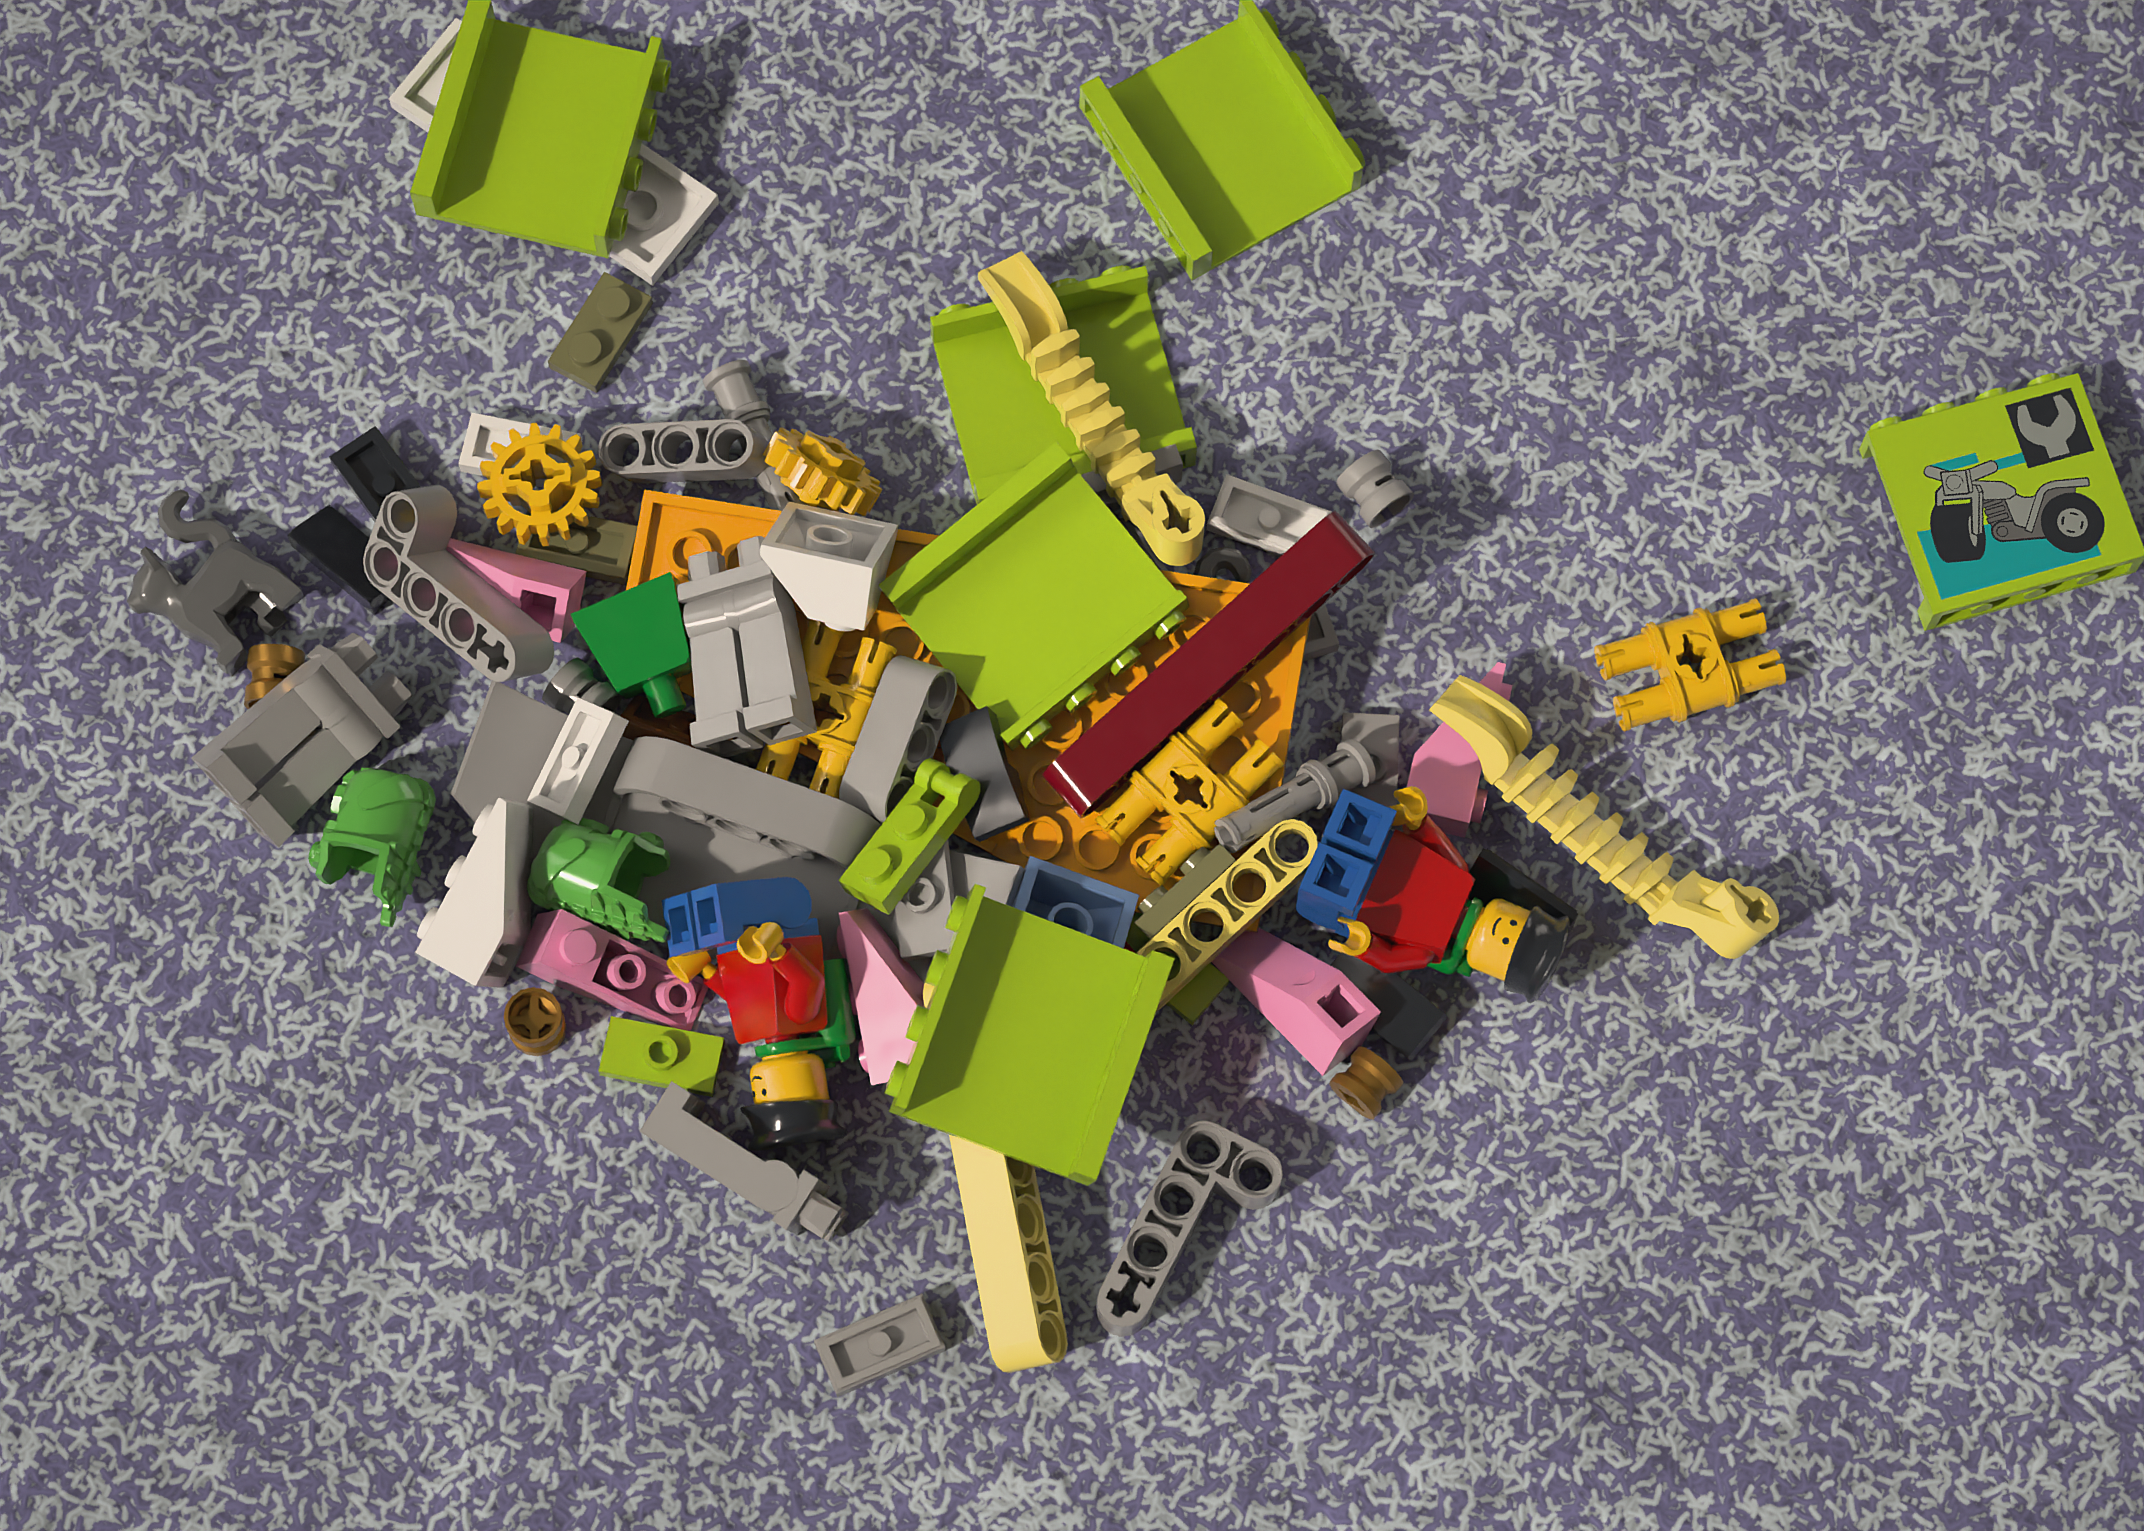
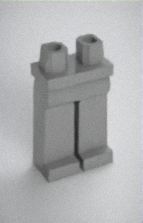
[676,536,817,758]
[191,633,412,848]
[640,1081,849,1242]

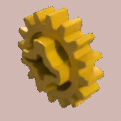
[477,423,602,547]
[762,427,883,516]

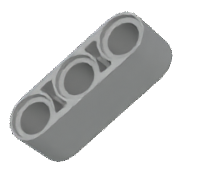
[598,419,768,484]
[839,655,957,823]

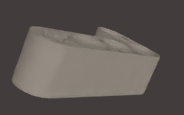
[363,485,554,682]
[1096,1121,1283,1337]

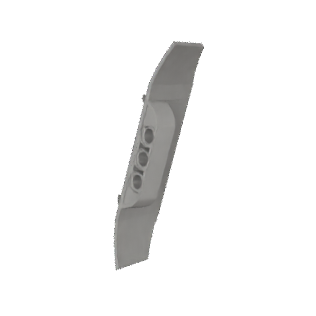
[451,681,1025,985]

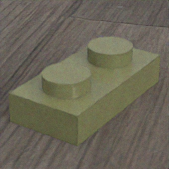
[547,272,653,393]
[515,509,638,585]
[1135,844,1236,940]

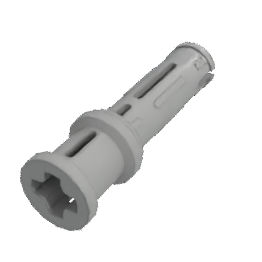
[703,360,805,511]
[1214,739,1376,853]

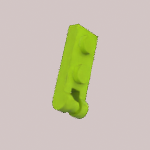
[838,758,980,915]

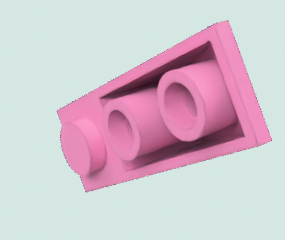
[446,538,586,643]
[1407,662,1513,838]
[837,908,925,1085]
[516,909,709,1031]
[1212,928,1381,1076]

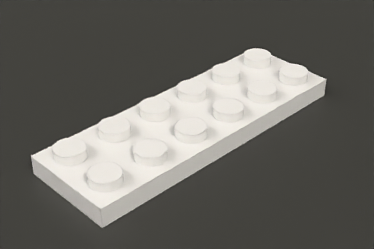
[389,18,719,286]

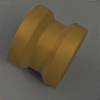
[1329,1047,1403,1119]

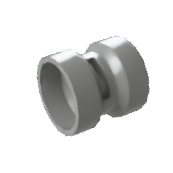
[1336,449,1414,528]
[542,657,622,715]

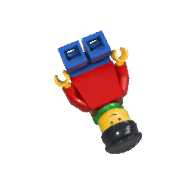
[1296,786,1570,1003]
[661,877,856,1151]

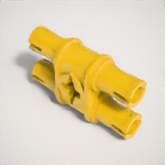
[1594,598,1786,732]
[756,619,897,799]
[1095,698,1284,886]

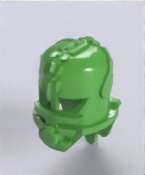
[308,768,436,927]
[527,818,671,942]

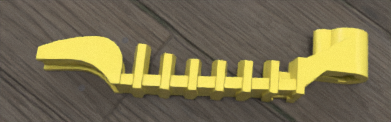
[978,251,1205,566]
[1429,675,1779,959]

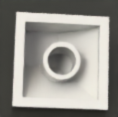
[760,502,898,631]

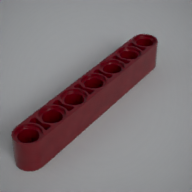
[1042,511,1375,819]

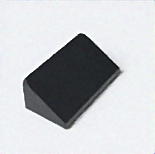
[287,505,390,615]
[1469,848,1578,933]

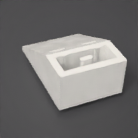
[415,798,533,988]

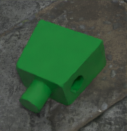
[570,572,692,719]

